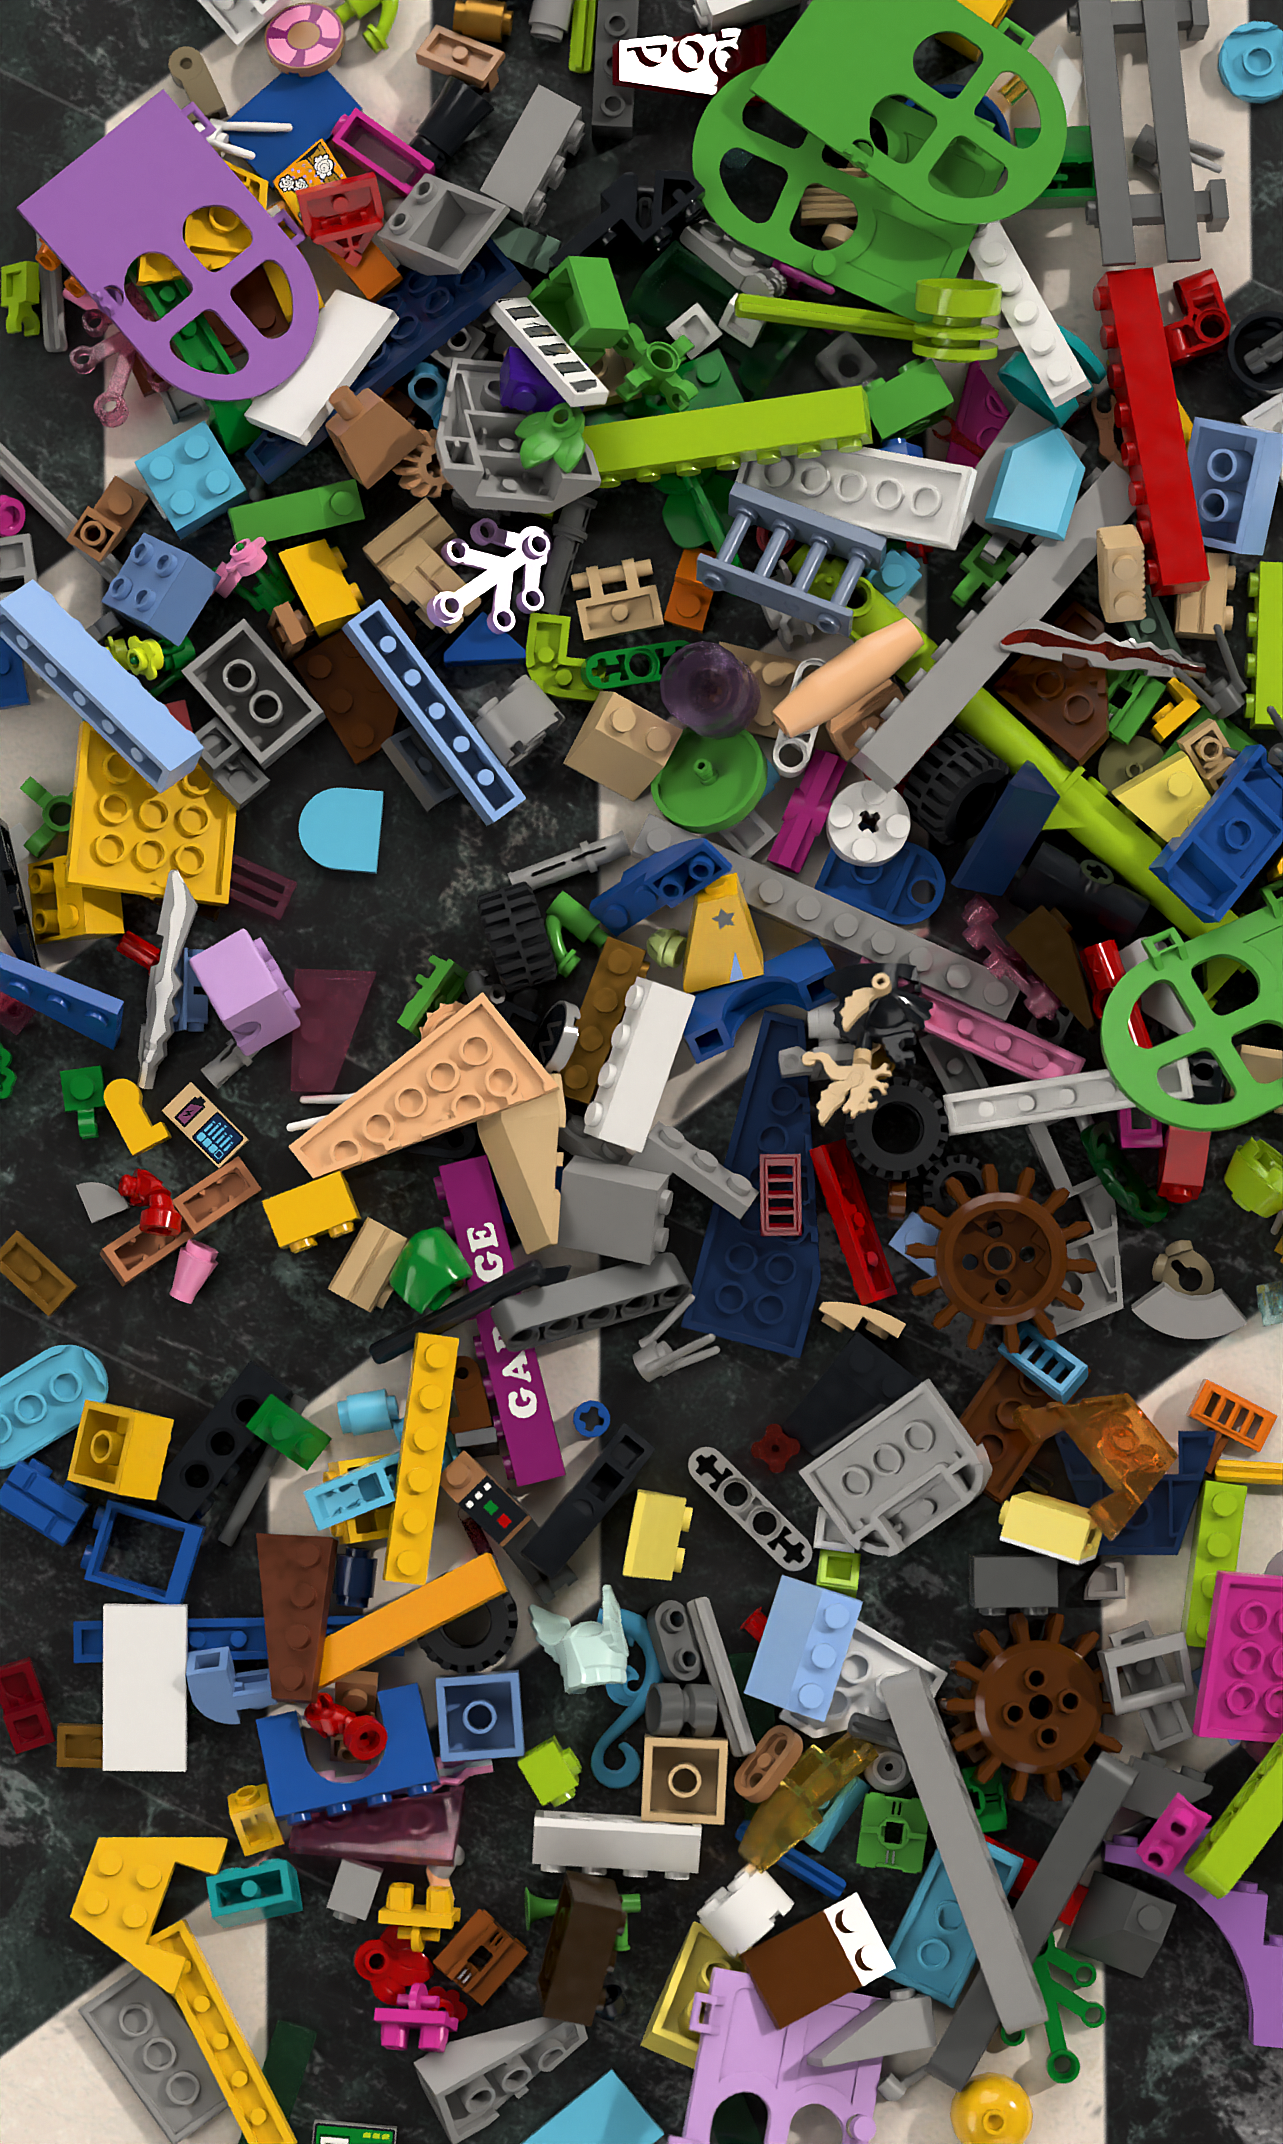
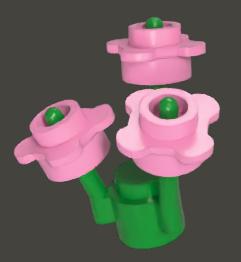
[211,537,295,616]

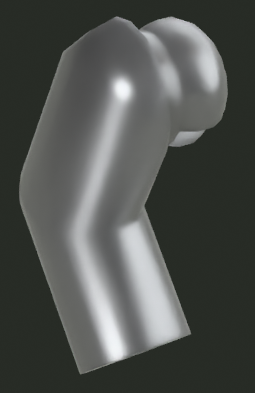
[464,970,506,1005]

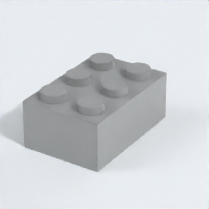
[480,84,585,228]
[181,618,326,770]

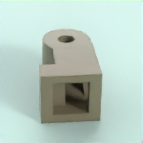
[168,46,229,126]

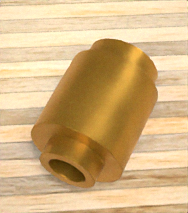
[453,0,513,43]

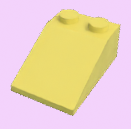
[623,1489,693,1580]
[641,1921,753,2069]

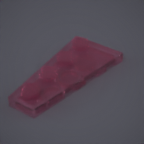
[289,1786,466,1867]

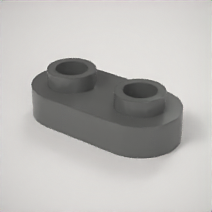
[647,1600,702,1683]

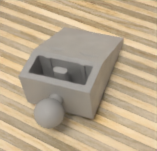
[377,173,510,276]

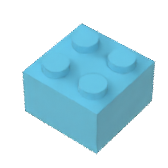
[134,420,250,540]

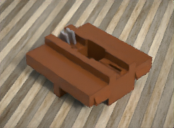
[433,1908,529,2006]

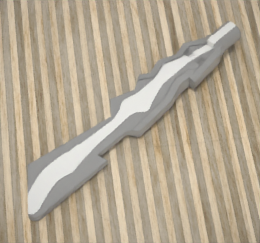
[137,869,198,1089]

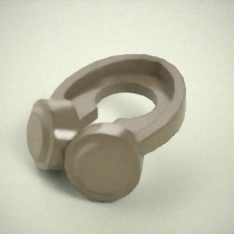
[1152,1240,1215,1296]

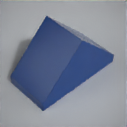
[444,612,526,667]

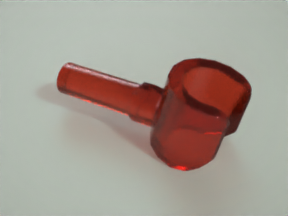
[932,415,986,459]

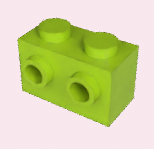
[517,1735,582,1807]

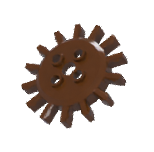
[905,1164,1096,1354]
[940,1612,1131,1802]

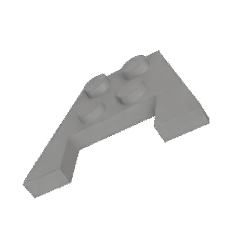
[987,1184,1124,1335]

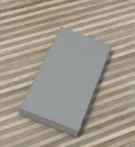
[78,1968,229,2144]

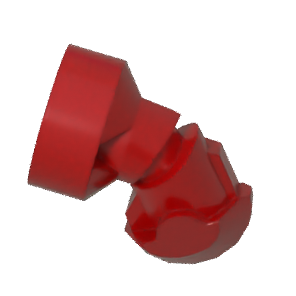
[118,1168,182,1236]
[304,1692,388,1760]

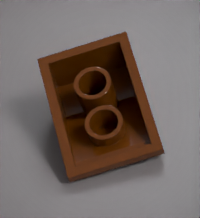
[738,1892,895,2031]

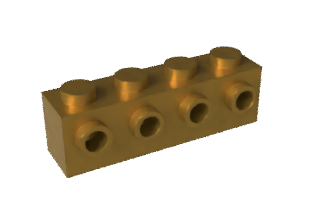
[556,936,651,1106]

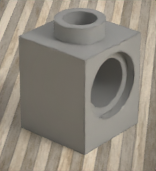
[326,1856,383,1924]

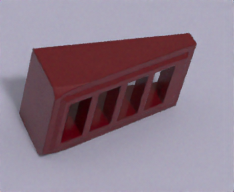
[759,1154,802,1237]

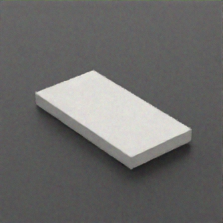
[244,289,399,446]
[103,1604,188,1772]

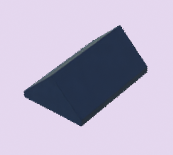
[951,760,1060,896]

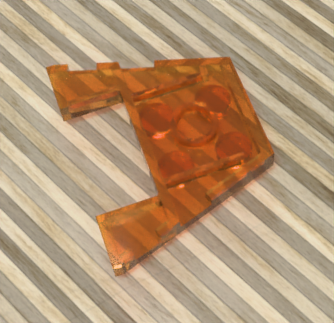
[1011,1393,1178,1541]

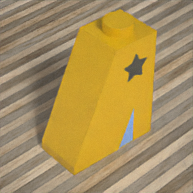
[682,872,764,993]

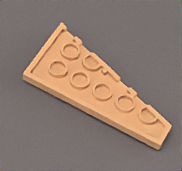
[288,992,560,1180]

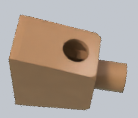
[325,385,426,490]

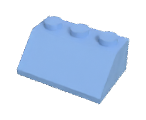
[1187,417,1283,555]
[744,1575,863,1722]

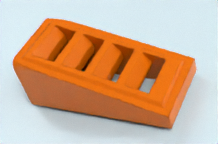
[1185,1379,1278,1453]

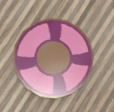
[264,3,346,77]

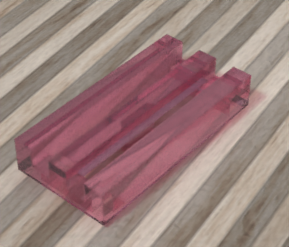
[229,854,298,921]

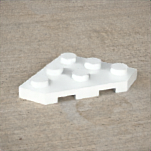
[778,1620,948,1739]

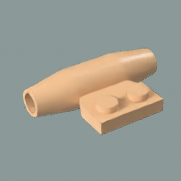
[771,617,924,761]

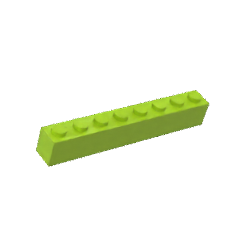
[582,385,873,488]

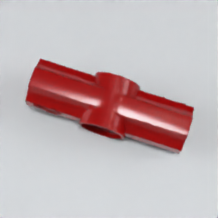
[1079,940,1153,1049]

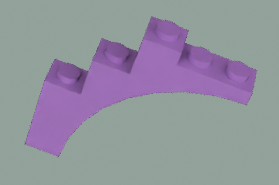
[1101,1827,1283,2048]

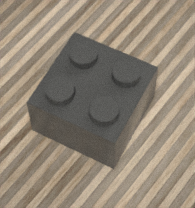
[968,1553,1058,1616]

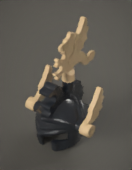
[802,963,933,1126]

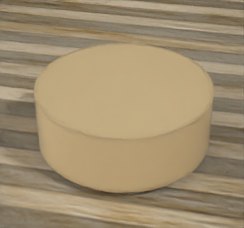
[821,224,854,250]

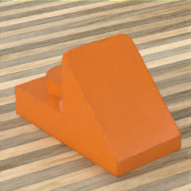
[663,548,717,633]

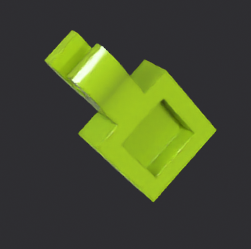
[1,261,41,337]

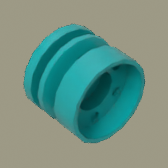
[997,323,1107,428]

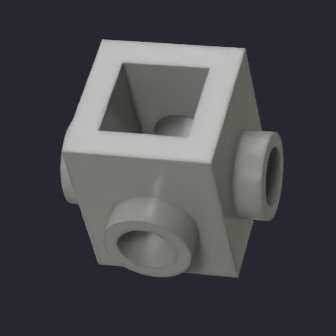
[426,319,489,372]

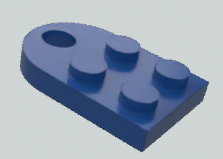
[814,822,945,926]

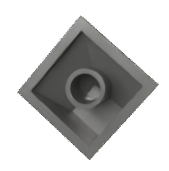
[1065,1870,1177,1978]

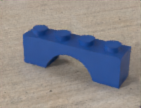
[682,937,837,1064]

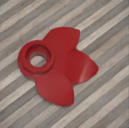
[354,1924,435,2005]

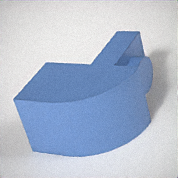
[186,1646,278,1724]

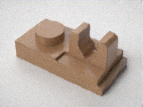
[415,25,506,93]
[267,601,315,663]

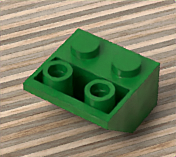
[1013,126,1096,210]

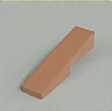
[100,1156,262,1287]

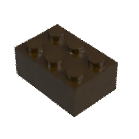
[536,1870,627,2027]

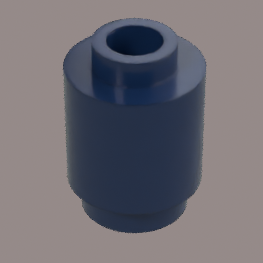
[333,1547,378,1608]

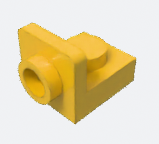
[1149,677,1201,744]
[227,1784,284,1857]

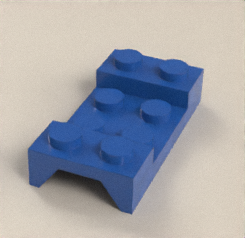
[1148,744,1283,923]

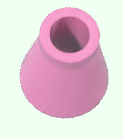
[169,1239,218,1304]

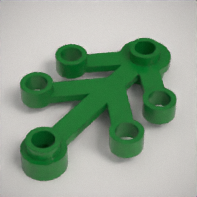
[1000,1932,1106,2084]

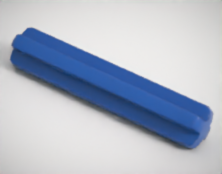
[735,1819,846,1900]

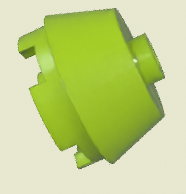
[1224,1137,1283,1218]

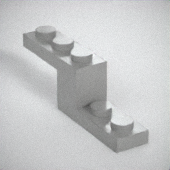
[558,1110,759,1219]

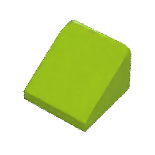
[815,1549,861,1598]

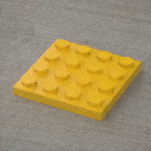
[64,721,237,907]

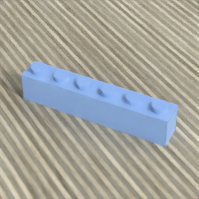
[0,579,204,794]
[341,599,526,826]

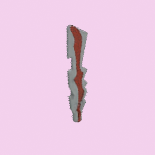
[999,617,1206,680]

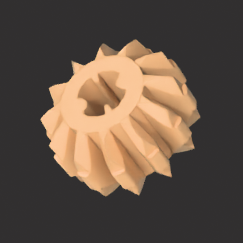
[392,429,453,498]

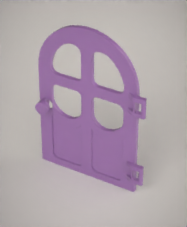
[16,89,319,402]

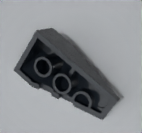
[0,818,41,968]

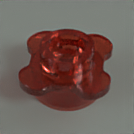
[751,1424,800,1473]

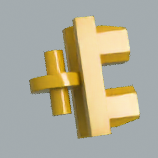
[378,1882,461,1952]

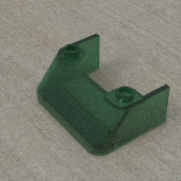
[624,236,812,402]

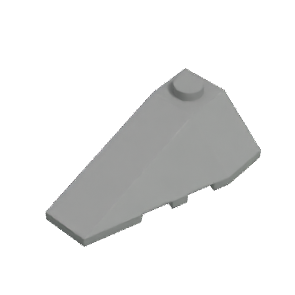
[413,2017,588,2144]

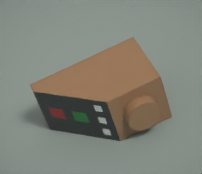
[440,1450,532,1548]

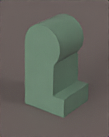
[490,218,562,281]

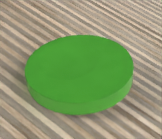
[651,720,768,834]

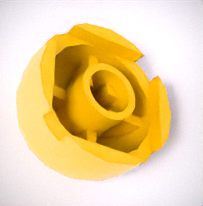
[950,2072,1033,2144]

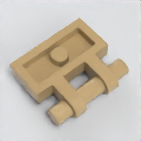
[570,558,664,643]

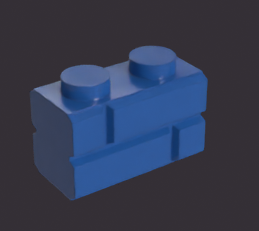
[0,1458,92,1547]

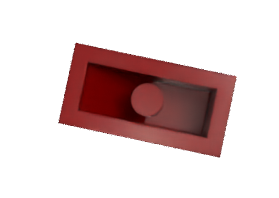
[1157,1125,1211,1203]

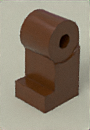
[448,1355,493,1435]

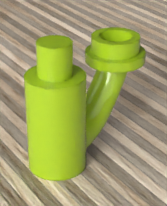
[334,0,399,54]

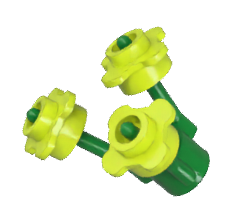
[104,636,196,698]

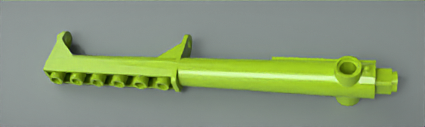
[787,544,1247,1009]

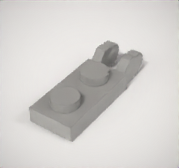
[679,219,788,298]

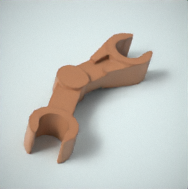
[1090,395,1130,476]

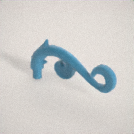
[590,1608,664,1789]

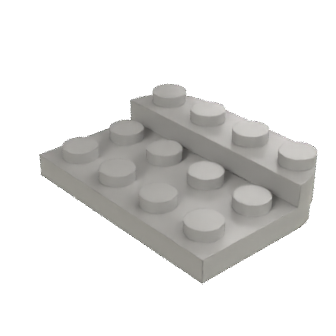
[799,1378,992,1557]

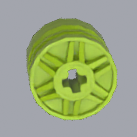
[912,278,1002,363]

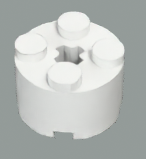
[826,780,911,867]
[697,1860,794,1959]

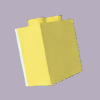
[999,1490,1108,1565]

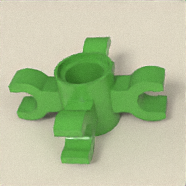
[613,323,699,413]
[20,776,73,859]

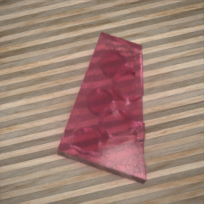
[291,969,377,1093]

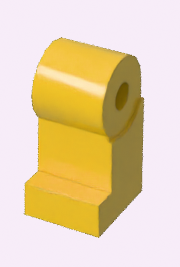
[104,1079,172,1157]

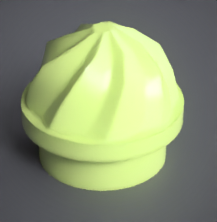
[647,928,687,968]

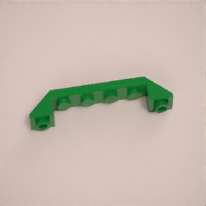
[124,258,262,457]

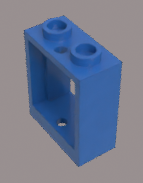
[80,1498,206,1604]

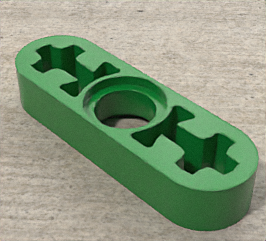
[580,640,698,691]

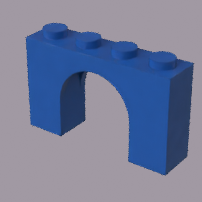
[256,1683,441,1826]

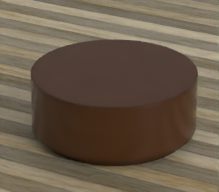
[887,1180,906,1221]

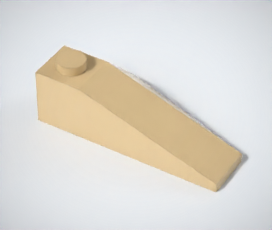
[476,1073,566,1255]

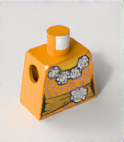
[266,139,347,237]

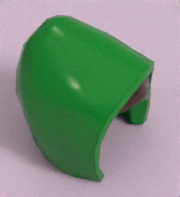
[388,1227,473,1314]

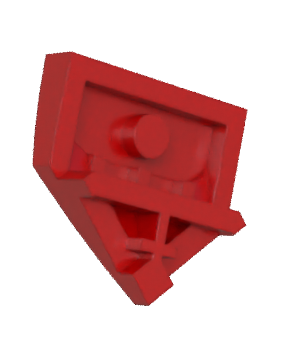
[295,172,385,267]

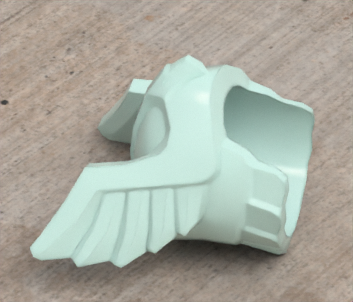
[528,1585,629,1694]

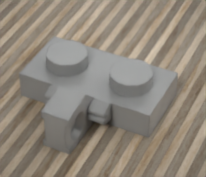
[778,1039,855,1081]

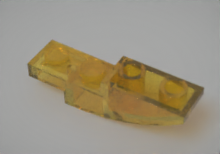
[738,1732,879,1874]

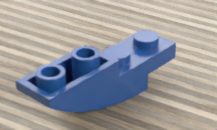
[589,838,733,937]

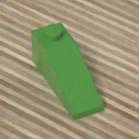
[227,479,365,543]

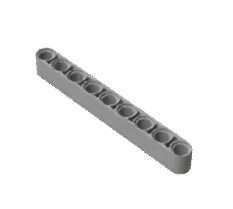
[880,1667,1049,2034]

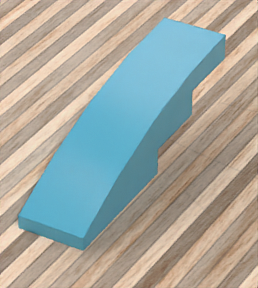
[303,1431,459,1531]

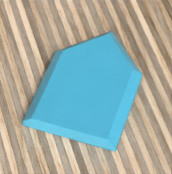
[985,424,1085,541]

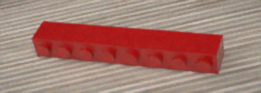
[1093,267,1210,597]

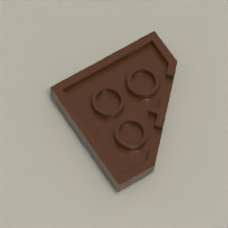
[292,597,418,766]
[992,601,1109,766]

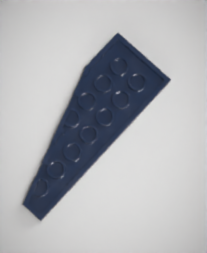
[245,237,524,485]
[681,1010,821,1358]

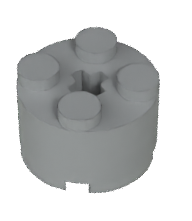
[472,674,565,769]

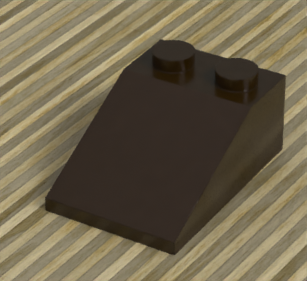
[1005,904,1099,1035]

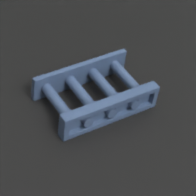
[696,481,888,638]

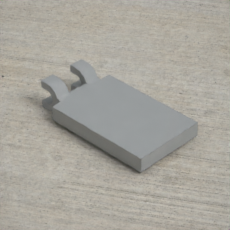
[958,402,1088,566]

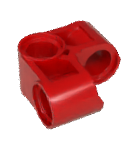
[1164,268,1231,369]

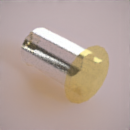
[997,75,1030,108]

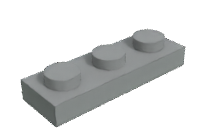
[1108,1620,1194,1752]

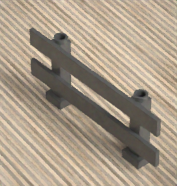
[1066,0,1229,267]

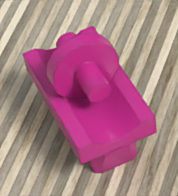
[1135,1793,1212,1877]
[374,1983,458,2053]

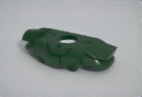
[1080,1121,1169,1229]

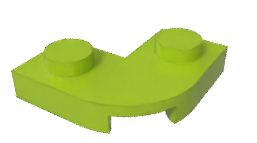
[526,613,606,703]

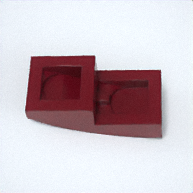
[0,1657,56,1754]

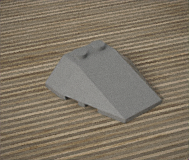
[435,358,601,514]

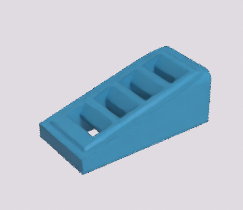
[997,1320,1088,1405]

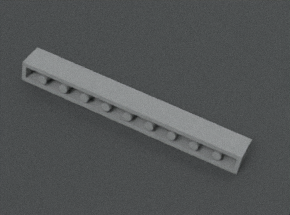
[850,461,1136,793]
[632,814,1022,1022]

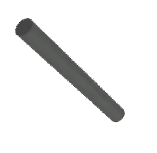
[218,1393,308,1547]

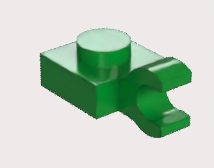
[60,1065,107,1140]

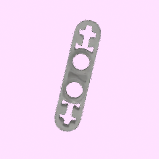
[688,1446,813,1571]

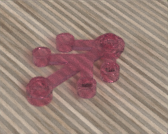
[70,282,176,428]
[961,895,1062,1020]

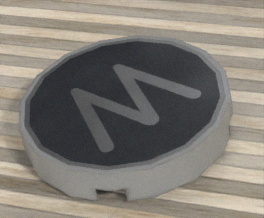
[531,1001,581,1074]

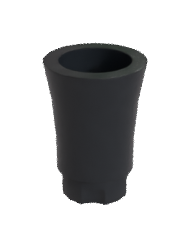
[409,75,494,170]

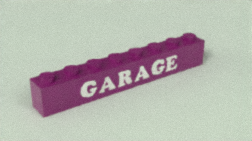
[433,1155,566,1487]

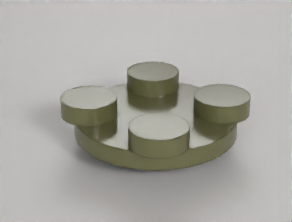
[1097,736,1167,805]

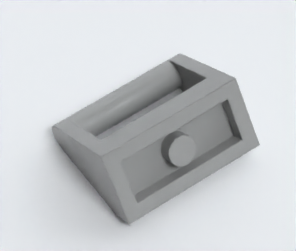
[1025,1114,1118,1198]
[1097,1630,1195,1716]

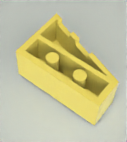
[1111,750,1211,843]

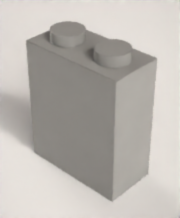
[556,1155,673,1265]

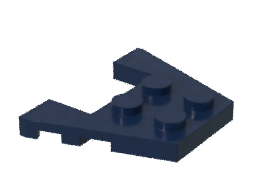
[1054,1431,1216,1555]

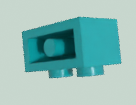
[206,1859,303,1928]

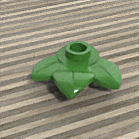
[514,402,586,473]

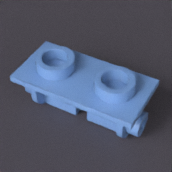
[173,948,208,1032]

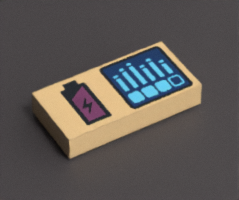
[162,1082,249,1169]

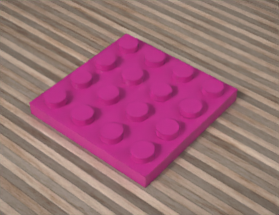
[1192,1570,1283,1743]

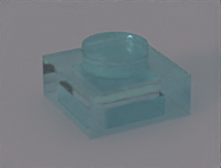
[1256,1281,1283,1326]

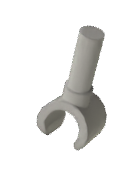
[877,2063,929,2101]

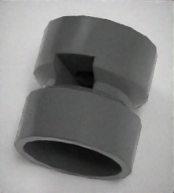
[645,1683,717,1738]

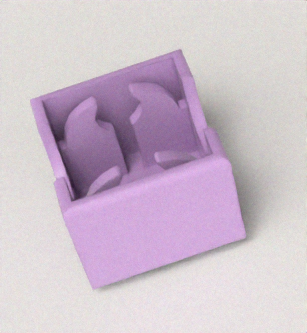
[189,929,301,1056]

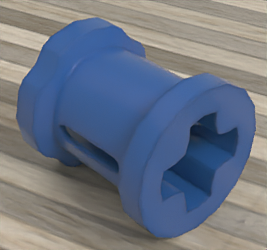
[573,1400,610,1437]

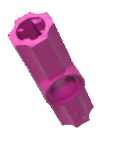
[767,748,848,875]

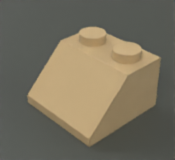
[563,691,683,802]

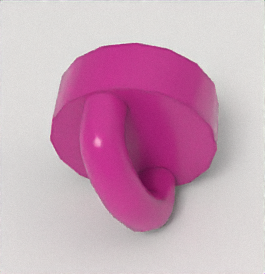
[0,495,25,537]

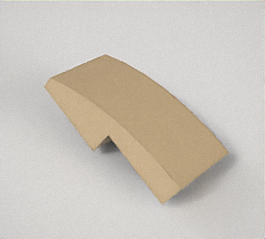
[1176,718,1235,796]
[817,1302,906,1341]

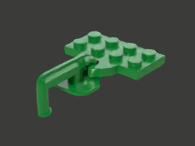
[583,348,745,596]

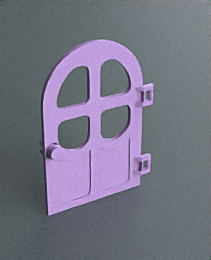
[668,1967,883,2144]

